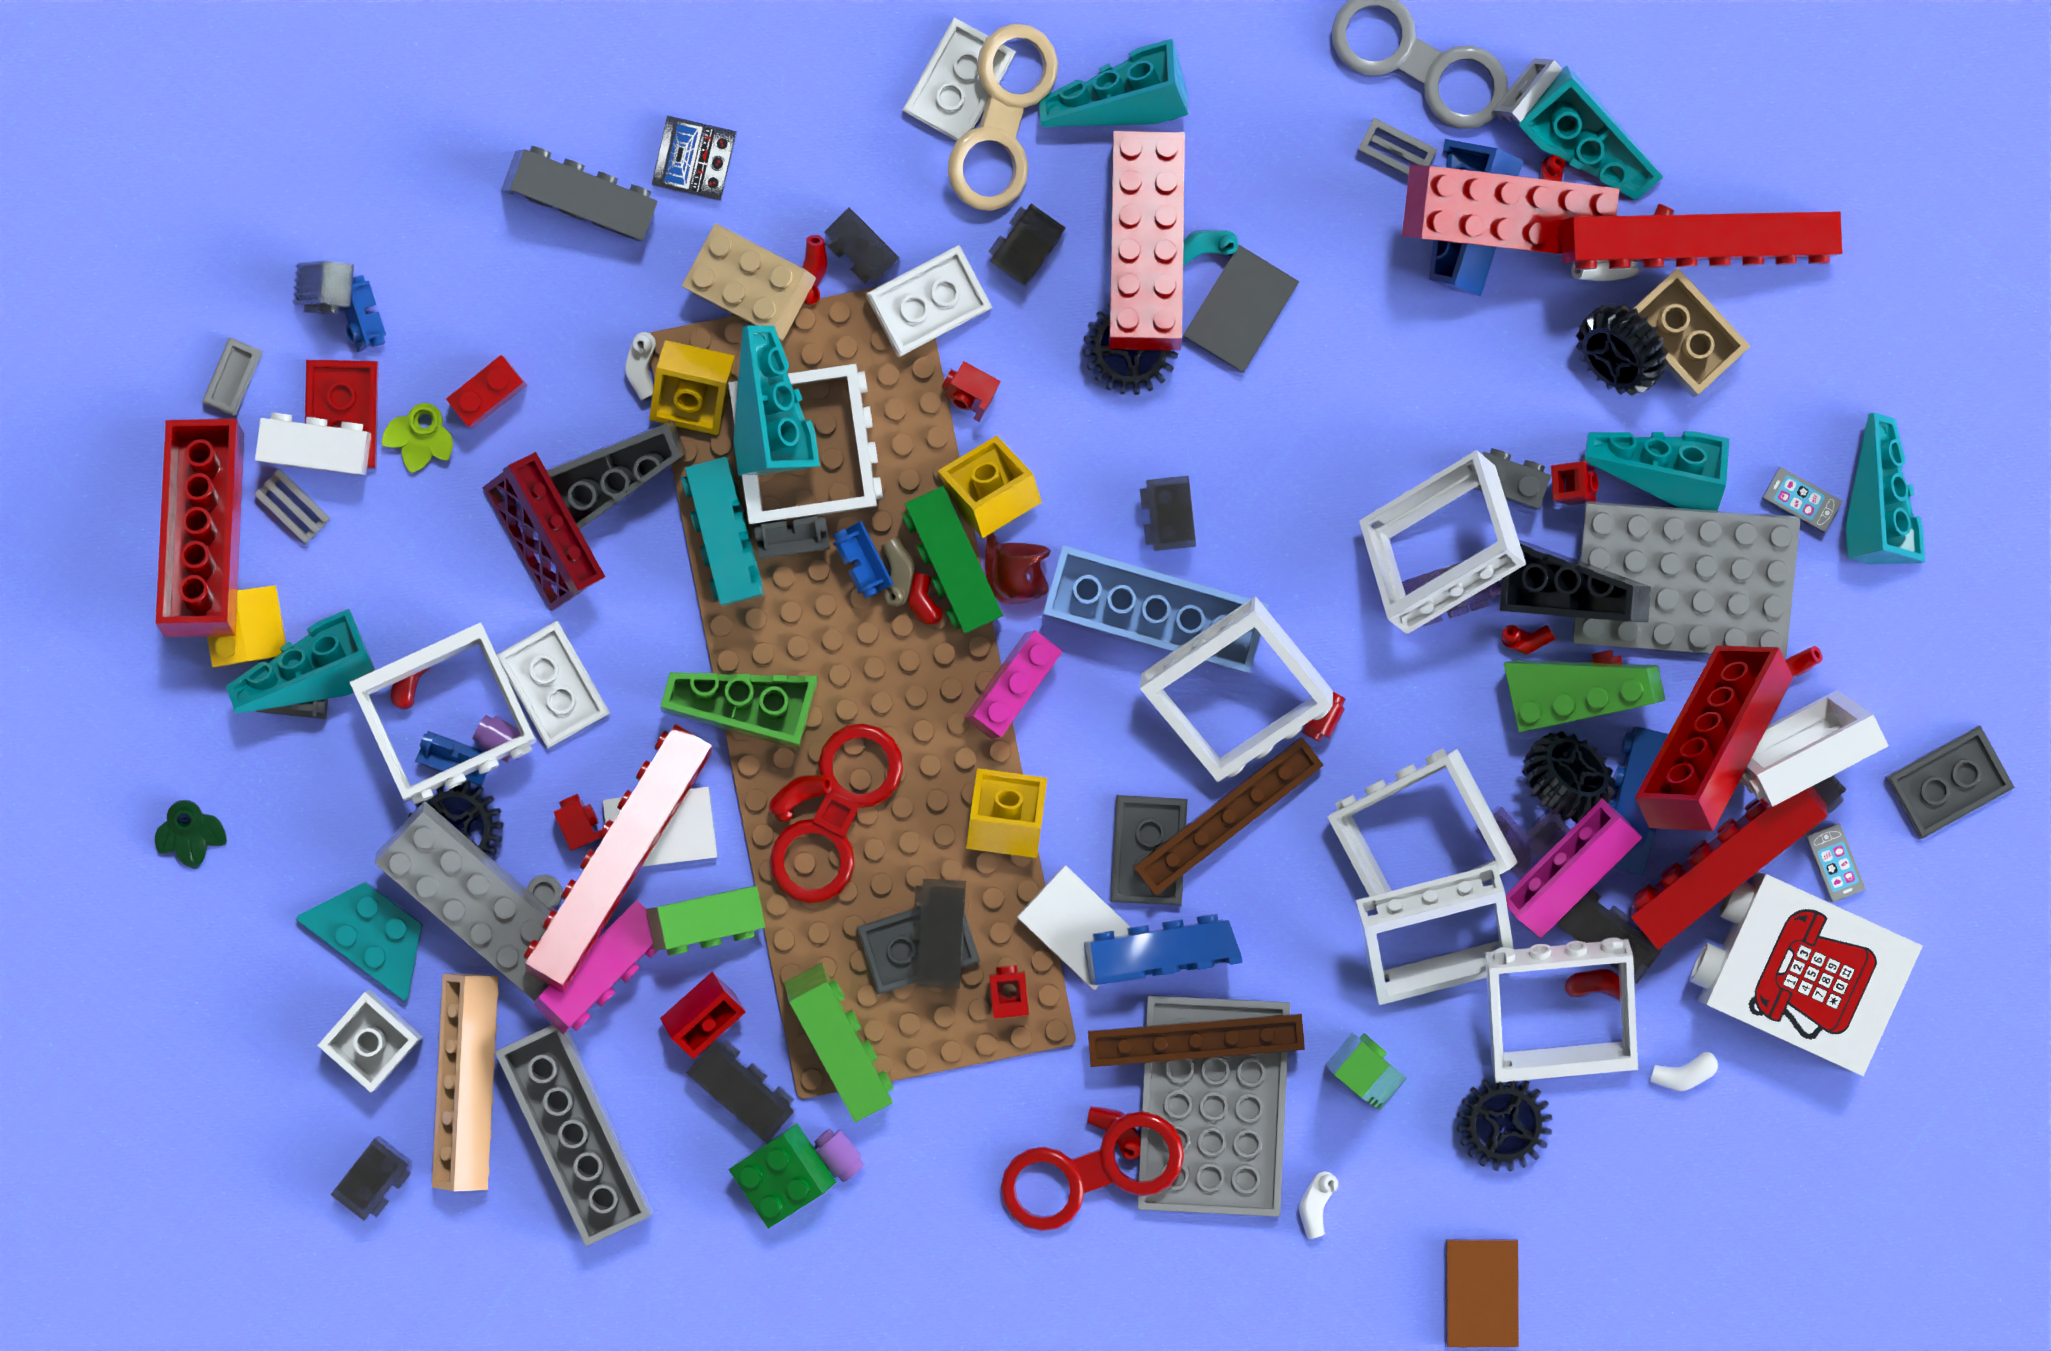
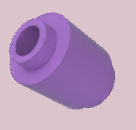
[472,715,521,763]
[814,1128,865,1183]

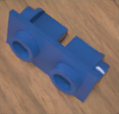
[335,275,387,352]
[833,521,893,599]
[415,731,488,787]

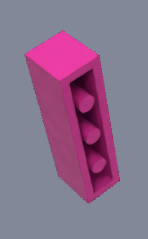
[1506,798,1642,939]
[533,900,657,1035]

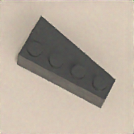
[501,145,658,241]
[546,420,686,529]

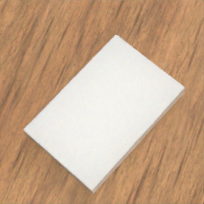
[902,17,1016,141]
[865,245,992,357]
[497,621,610,748]
[603,787,718,867]
[1016,865,1130,991]

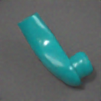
[1183,230,1239,267]

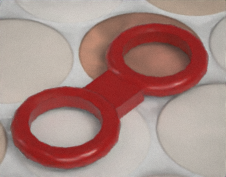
[770,723,903,904]
[1001,1111,1184,1231]

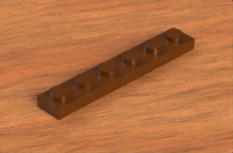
[1133,737,1324,896]
[1088,1013,1305,1067]

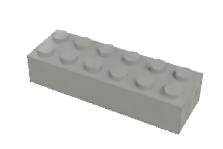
[375,801,551,1002]
[495,1024,654,1247]

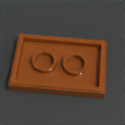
[1446,1239,1519,1347]

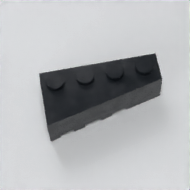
[1500,540,1651,622]

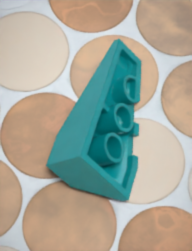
[1039,38,1189,127]
[1517,65,1663,200]
[734,325,820,476]
[1845,412,1925,565]
[1584,431,1730,511]
[225,608,375,714]

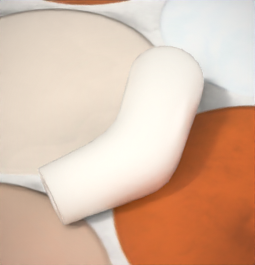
[1571,262,1641,281]
[625,332,656,401]
[1650,1052,1718,1091]
[1299,1171,1338,1239]

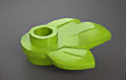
[382,403,453,473]

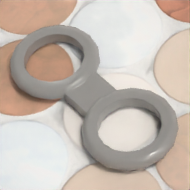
[1332,0,1508,130]

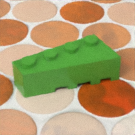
[1504,659,1666,732]
[660,672,818,749]
[784,963,895,1123]
[1325,1032,1407,1110]

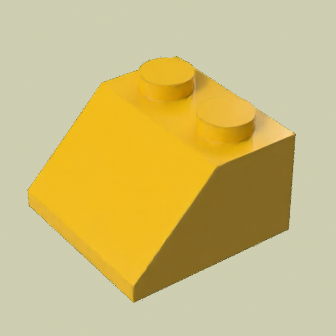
[649,340,735,435]
[938,435,1042,538]
[207,585,287,668]
[966,768,1047,858]

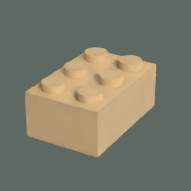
[681,223,816,341]
[1630,268,1751,397]

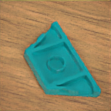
[296,882,423,1001]

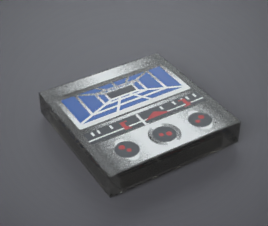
[651,115,737,202]

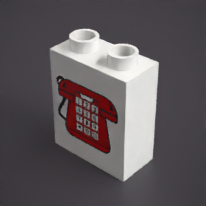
[1689,872,1923,1077]

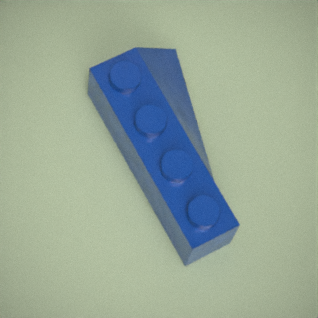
[1429,139,1523,296]
[1608,726,1668,876]
[1084,914,1243,985]

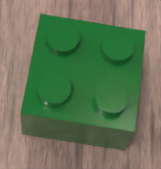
[728,1123,836,1229]

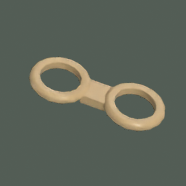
[947,23,1058,211]

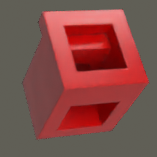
[942,361,1001,422]
[1551,461,1599,505]
[554,794,601,851]
[989,965,1029,1019]

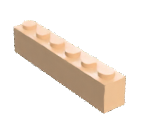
[432,973,499,1191]

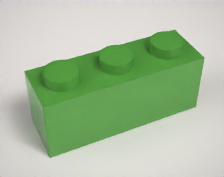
[646,886,766,956]

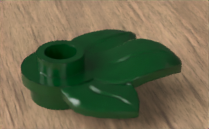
[155,800,227,869]

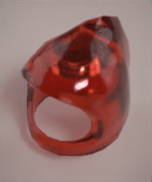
[985,533,1051,605]

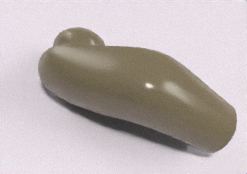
[882,536,915,607]

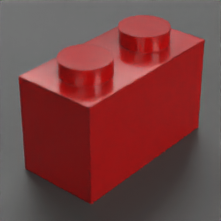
[446,354,527,429]
[659,971,746,1059]

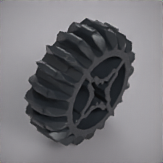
[1576,302,1669,396]
[1083,304,1178,395]
[1522,731,1616,824]
[408,781,504,855]
[1456,1078,1553,1171]

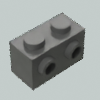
[1473,448,1551,510]

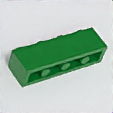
[902,485,1004,634]

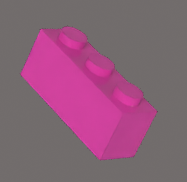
[964,630,1063,739]

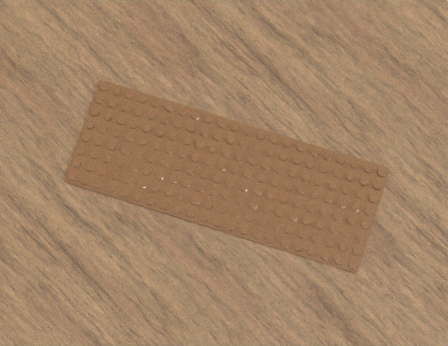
[650,286,1076,1099]

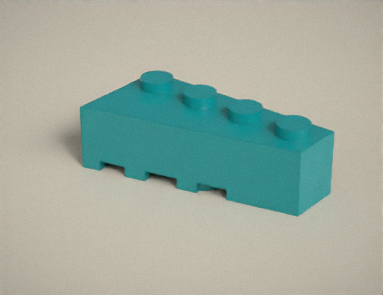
[681,456,765,607]

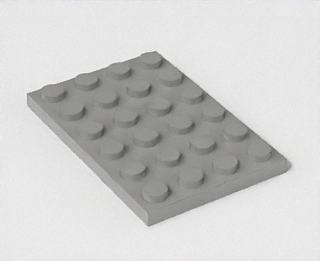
[1572,501,1801,659]
[1138,995,1290,1217]

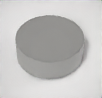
[527,874,563,909]

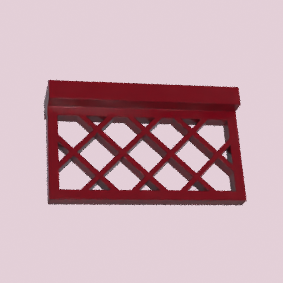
[482,452,606,612]

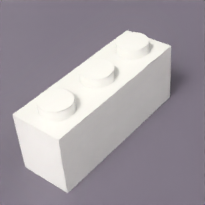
[255,412,371,476]

